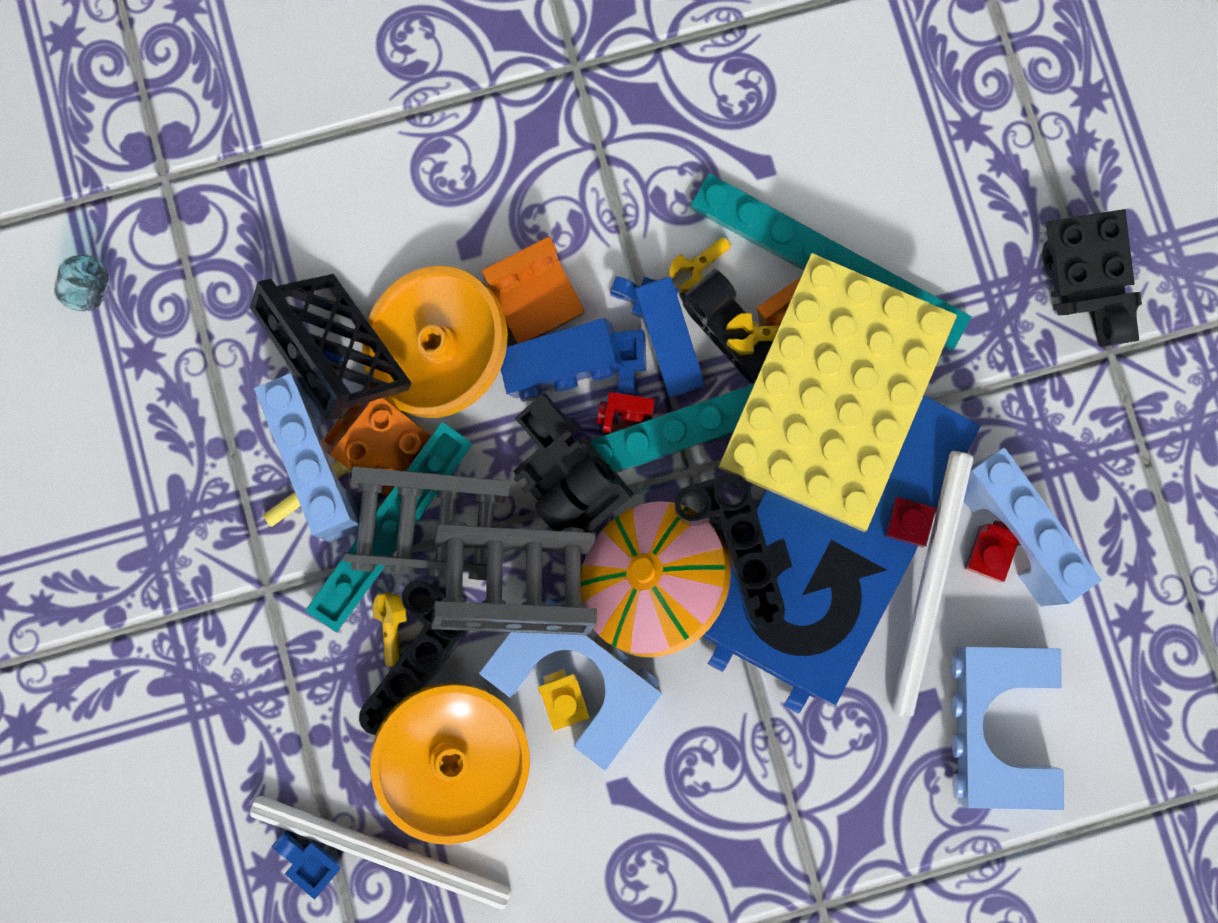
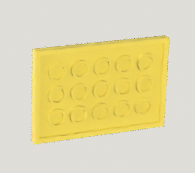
[718,253,957,532]

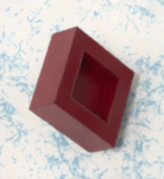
[884,497,936,548]

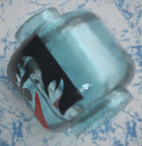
[54,255,109,312]

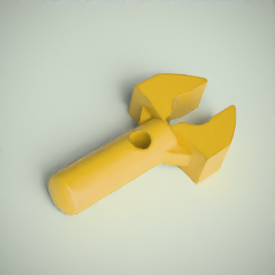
[669,237,731,293]
[726,313,780,355]
[372,592,407,667]

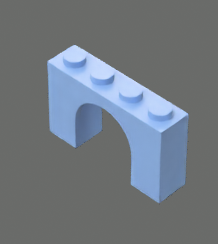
[254,373,360,543]
[964,448,1102,607]
[479,597,662,770]
[951,647,1064,810]

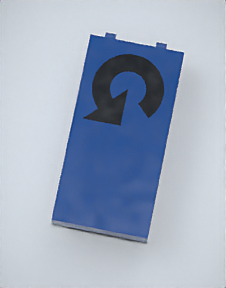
[702,395,981,714]

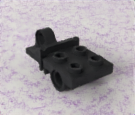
[1042,209,1142,347]
[513,392,634,533]

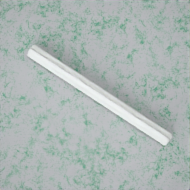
[891,451,973,717]
[250,796,511,910]

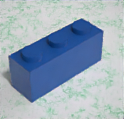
[500,318,624,402]

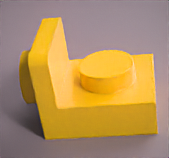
[537,669,590,731]

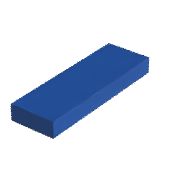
[634,277,705,397]

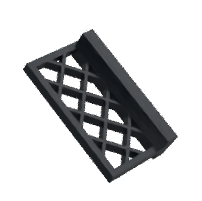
[249,273,412,422]

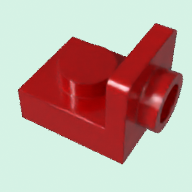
[597,392,655,435]
[965,520,1021,583]

